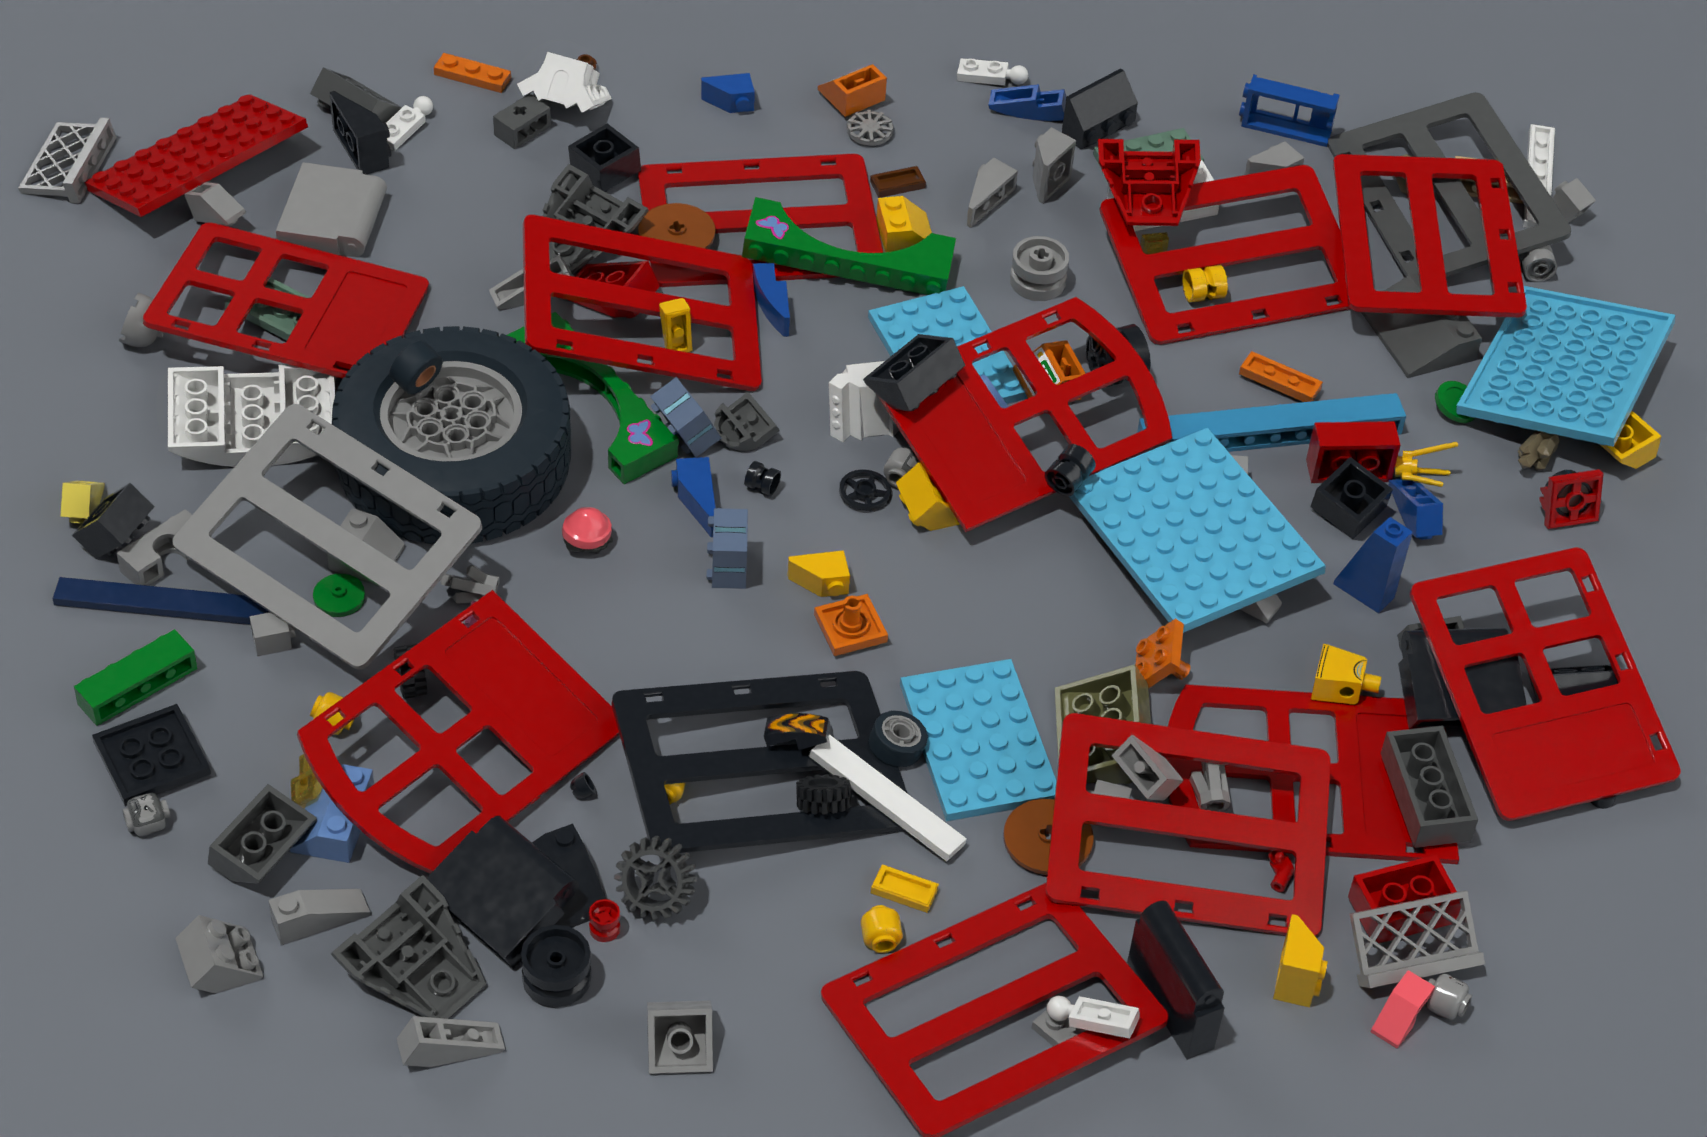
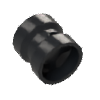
[744,461,781,496]

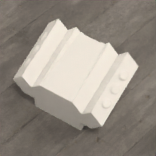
[517,52,612,113]
[829,361,899,442]

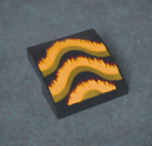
[764,713,830,750]

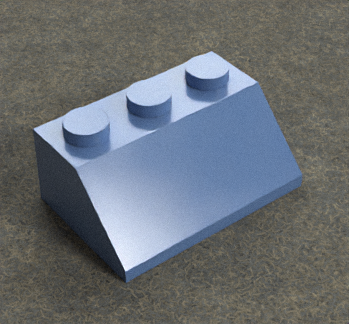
[290,764,374,863]

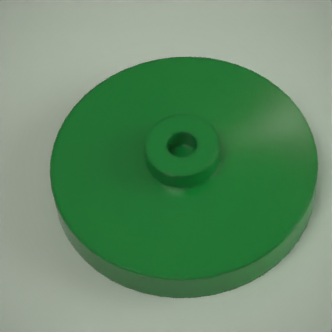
[1435,381,1475,423]
[313,574,365,617]

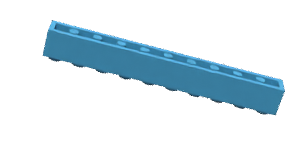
[1137,393,1406,452]

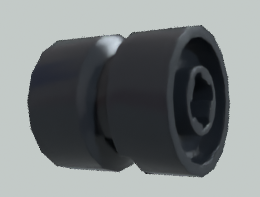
[1045,444,1096,496]

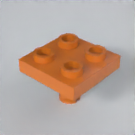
[814,594,888,656]
[1135,618,1191,689]

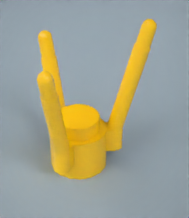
[1395,442,1458,487]

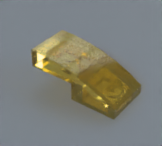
[291,754,323,806]

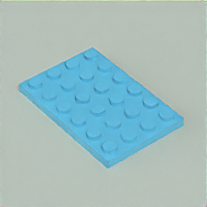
[868,286,1027,404]
[900,659,1056,821]

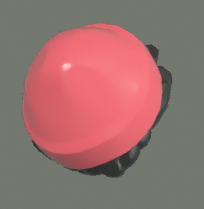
[562,507,613,554]

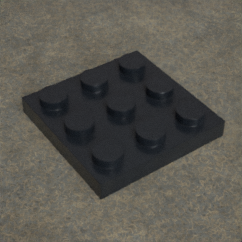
[92,704,211,807]

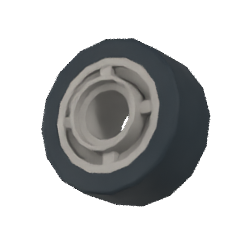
[868,710,928,767]

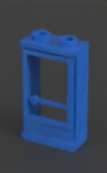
[1239,74,1340,147]

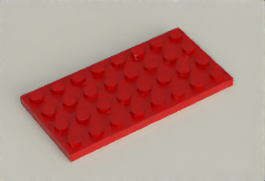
[84,95,308,217]

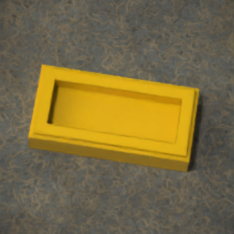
[871,864,939,913]

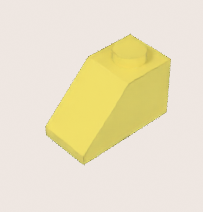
[60,480,105,523]

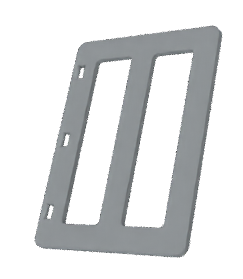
[173,404,482,669]

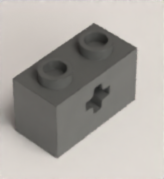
[493,93,551,149]

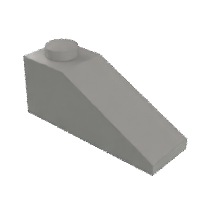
[967,158,1018,228]
[268,889,371,945]
[397,1016,505,1067]

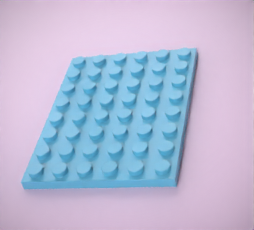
[1457,286,1675,447]
[1069,428,1326,633]

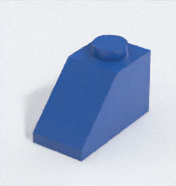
[701,73,755,113]

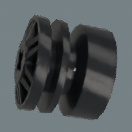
[1086,324,1151,388]

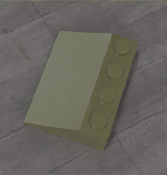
[1055,664,1151,784]

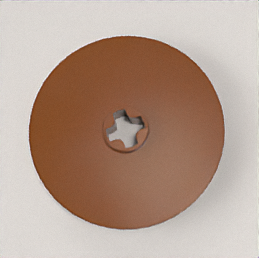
[638,203,715,249]
[1003,799,1094,875]

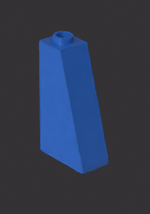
[1333,517,1413,614]

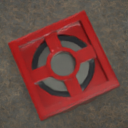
[1539,469,1604,529]

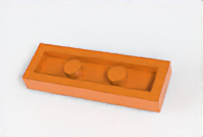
[434,53,511,93]
[1239,351,1323,402]

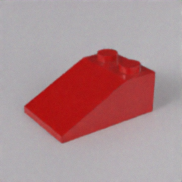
[567,261,660,318]

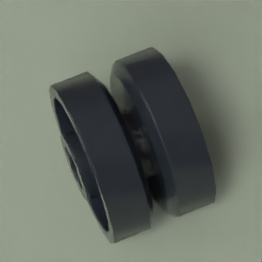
[521,925,591,1007]

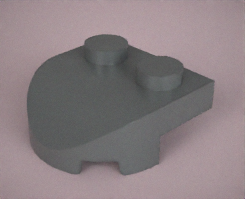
[714,392,780,452]

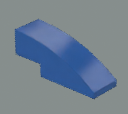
[988,84,1067,121]
[753,263,790,337]

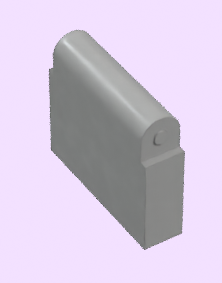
[276,162,387,257]

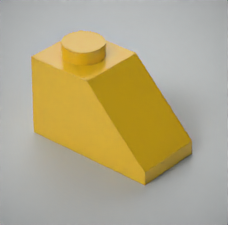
[787,550,850,597]

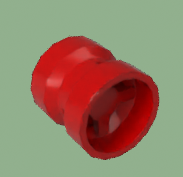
[589,899,620,942]

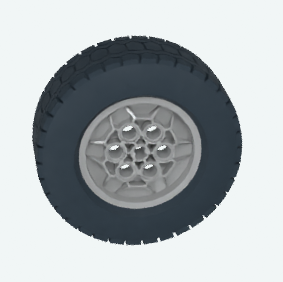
[332,326,571,544]

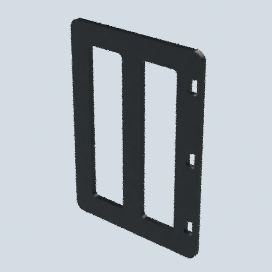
[611,671,907,853]

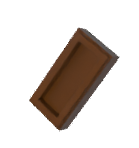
[870,166,926,198]

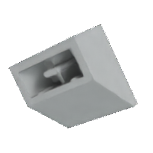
[175,915,263,994]

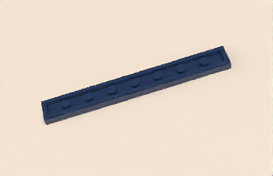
[52,577,269,624]

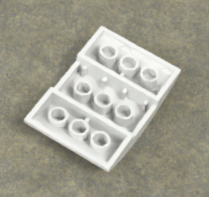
[168,365,335,467]

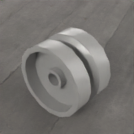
[1010,236,1069,301]

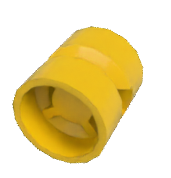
[1182,265,1228,302]

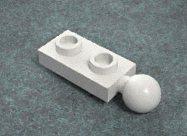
[957,58,1028,85]
[386,96,433,151]
[1047,996,1140,1038]

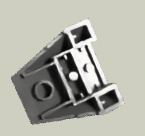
[543,164,649,274]
[331,875,486,1019]

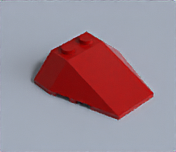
[1098,139,1201,226]

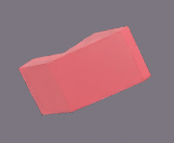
[1371,970,1435,1049]

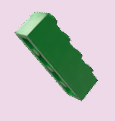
[74,629,198,726]

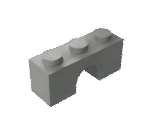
[117,509,192,586]

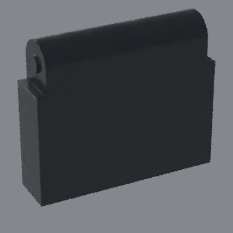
[1398,627,1527,729]
[427,816,579,969]
[1127,901,1225,1060]

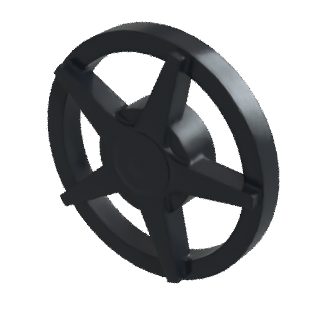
[839,469,891,512]

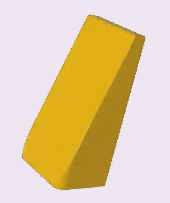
[659,298,692,352]

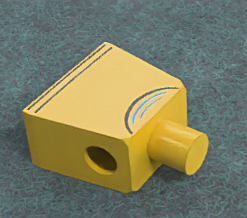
[1311,644,1382,704]

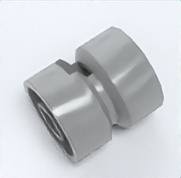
[1518,245,1557,282]

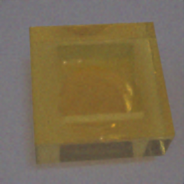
[1140,232,1169,254]

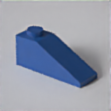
[671,457,715,537]
[1388,479,1443,540]

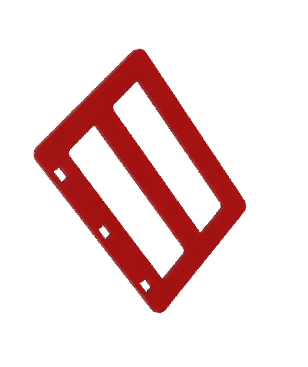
[638,154,883,287]
[1333,154,1527,318]
[1099,165,1351,345]
[523,215,762,391]
[1045,713,1331,937]
[821,883,1168,1137]

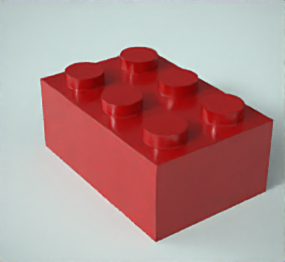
[1306,421,1401,483]
[1348,854,1461,944]

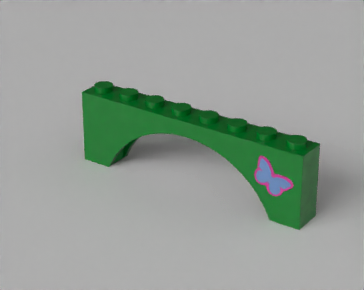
[742,197,956,295]
[507,312,679,484]

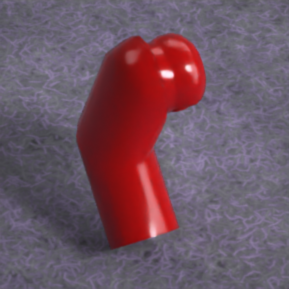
[1268,850,1294,892]

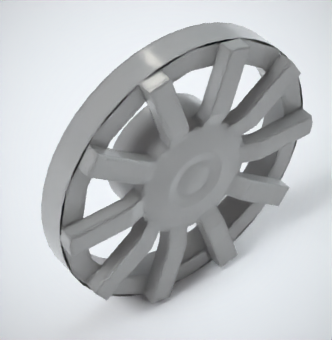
[847,110,893,146]

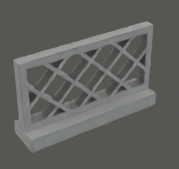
[19,118,117,203]
[1349,891,1485,988]

